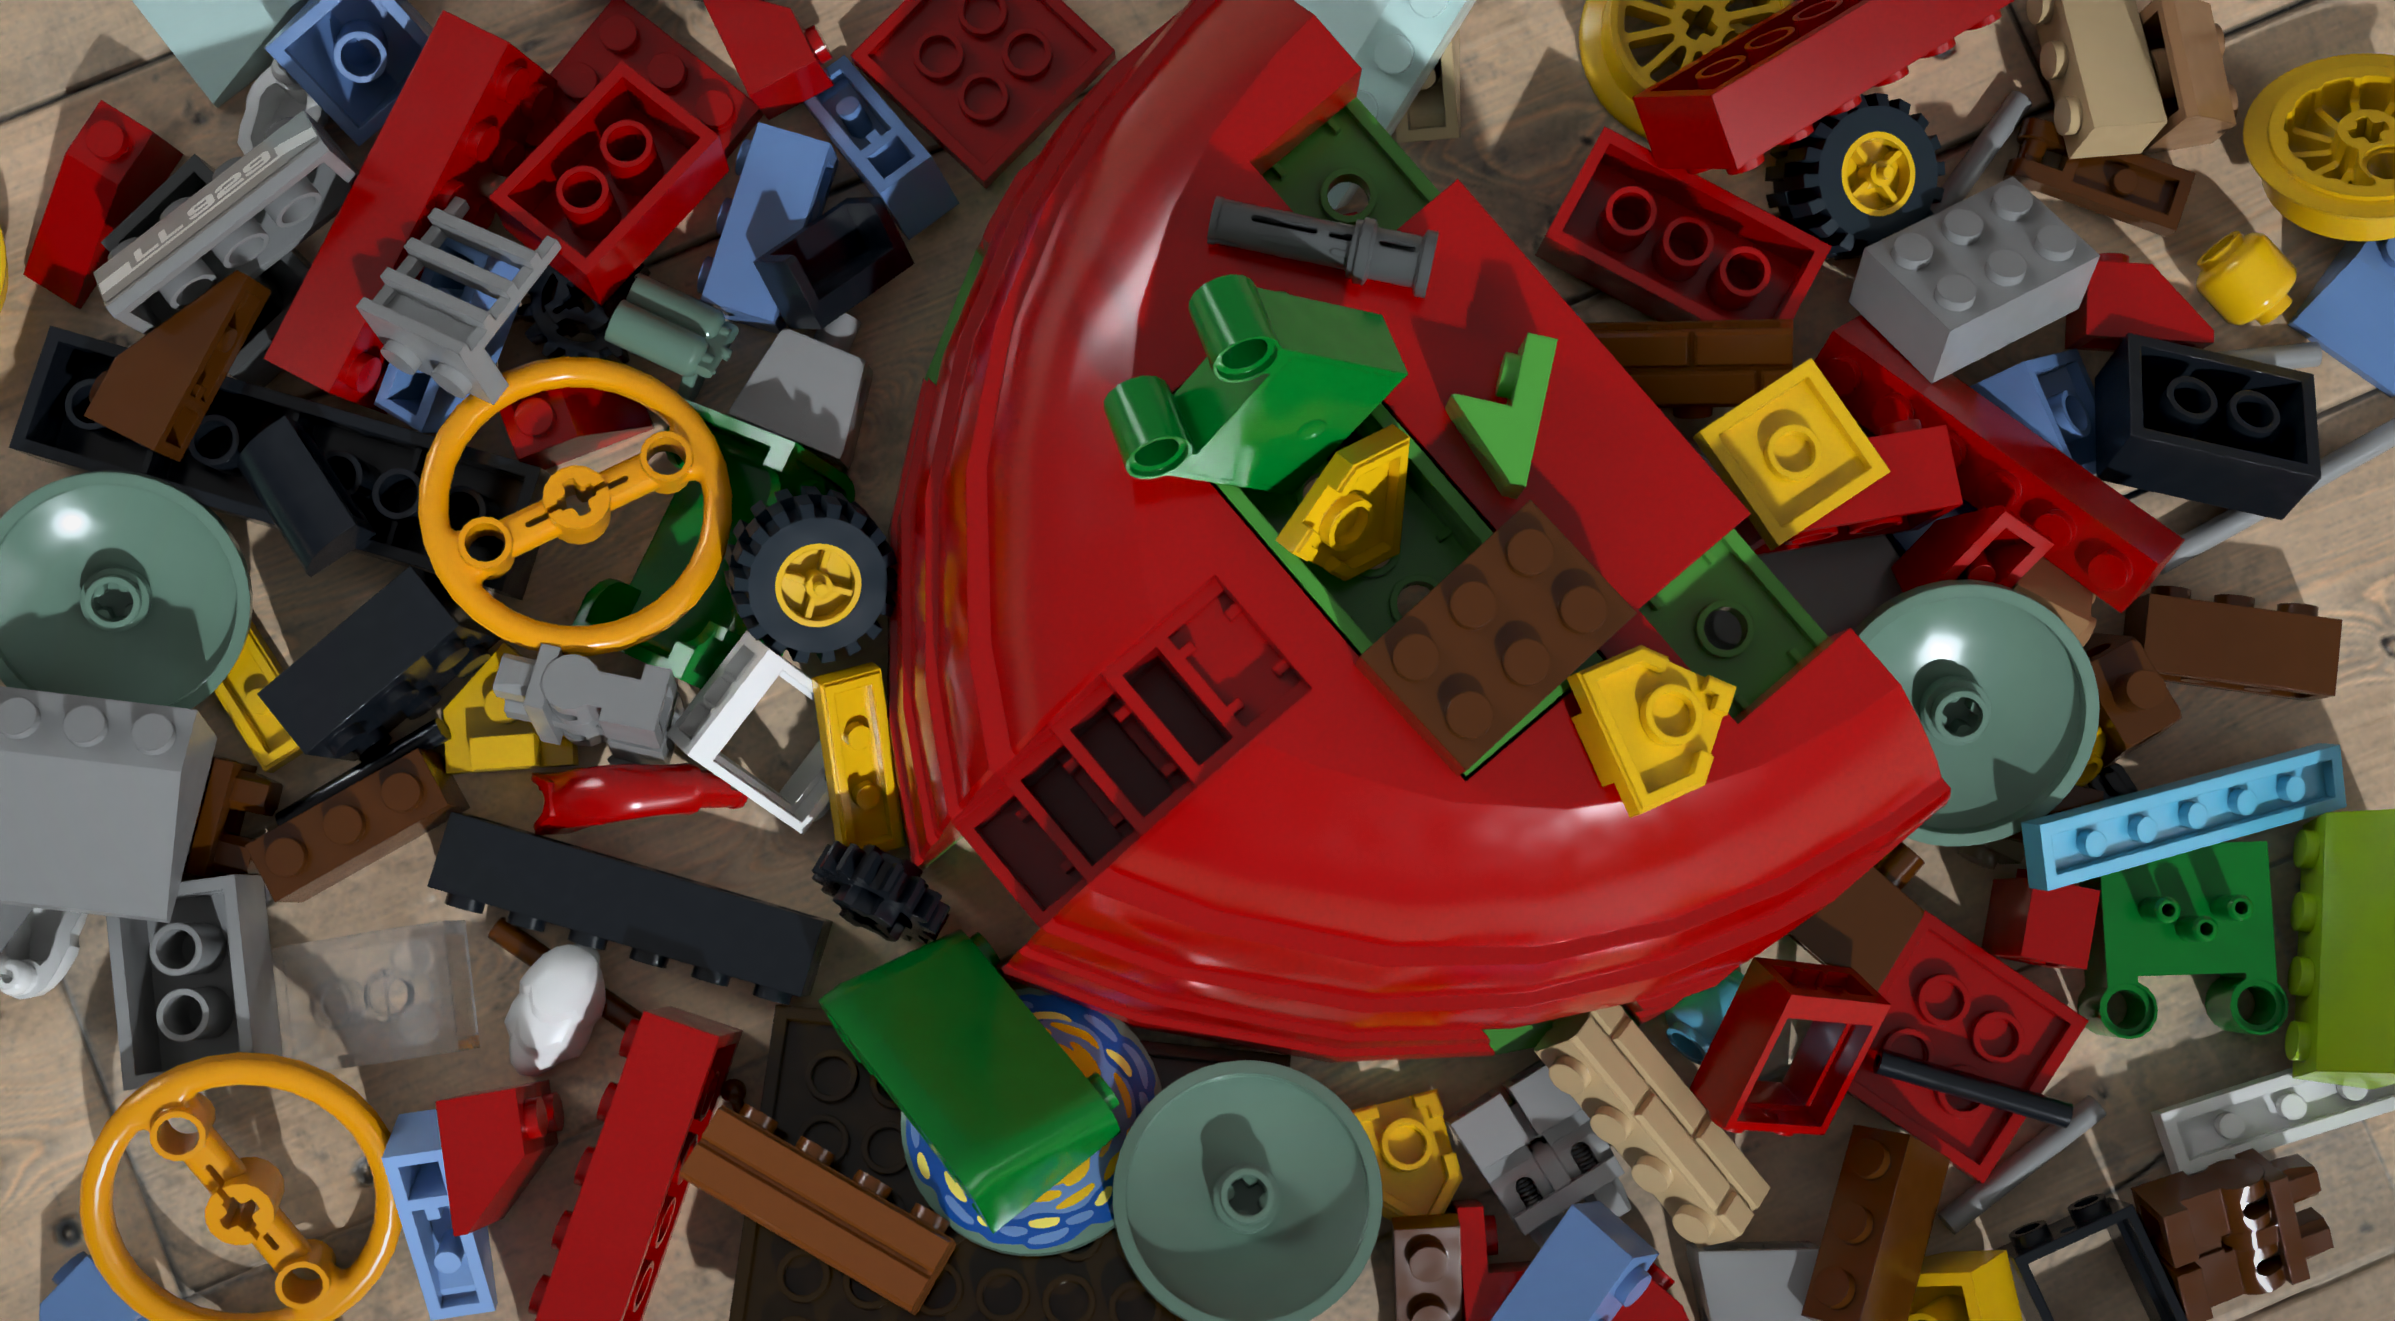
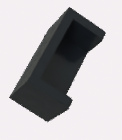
[753,196,915,329]

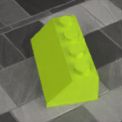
[2285,809,2395,1090]

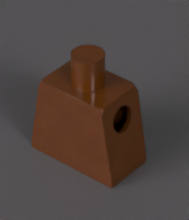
[2083,633,2182,768]
[1787,842,1925,991]

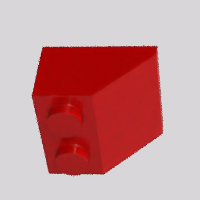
[435,1079,564,1236]

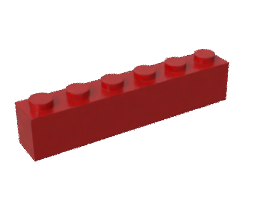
[1814,315,2185,613]

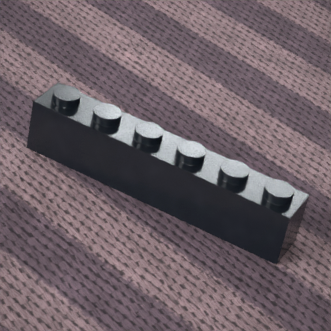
[427,811,833,1005]

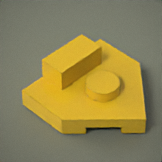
[1275,424,1410,581]
[443,642,579,775]
[1567,645,1736,818]
[1351,1089,1463,1221]

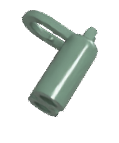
[605,273,739,402]

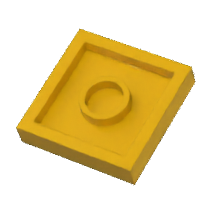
[1693,358,1891,551]

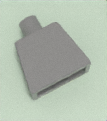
[728,313,873,470]
[1686,1241,1820,1321]

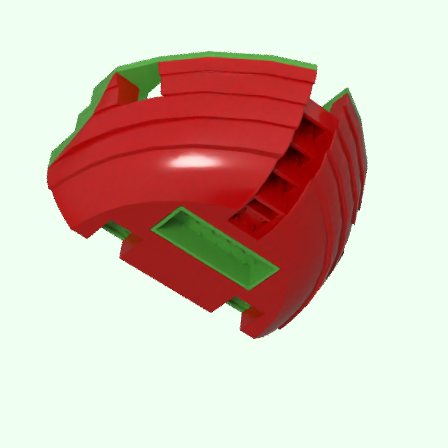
[887,0,1951,1063]

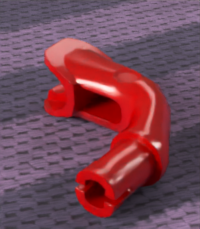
[531,763,748,835]

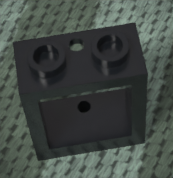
[1995,1194,2188,1321]

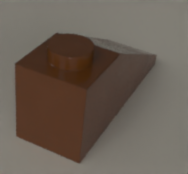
[84,270,272,462]

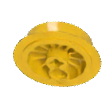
[1579,0,1795,139]
[2243,53,2395,241]

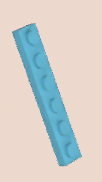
[2021,743,2347,891]

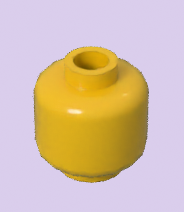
[2196,230,2297,325]

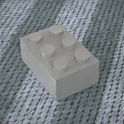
[1848,176,2100,384]
[106,874,282,1091]

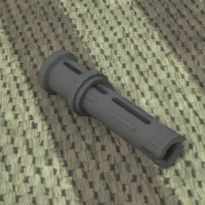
[1207,195,1439,298]

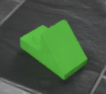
[1445,333,1558,499]

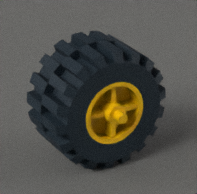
[1765,93,1945,260]
[724,486,898,663]

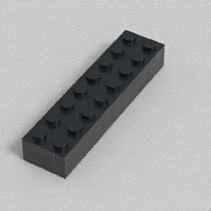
[9,325,551,600]

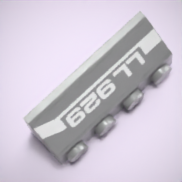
[93,110,359,335]

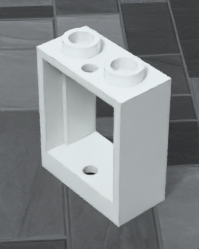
[666,631,830,835]

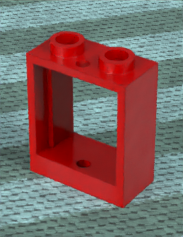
[1689,957,1891,1137]

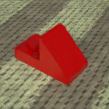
[1451,1199,1532,1321]

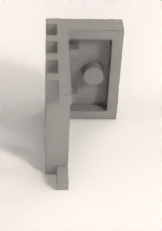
[356,196,562,405]

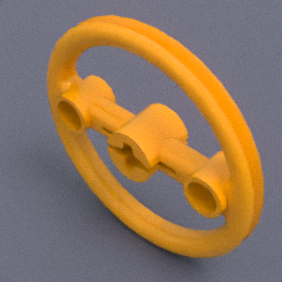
[418,356,732,656]
[79,1052,402,1321]

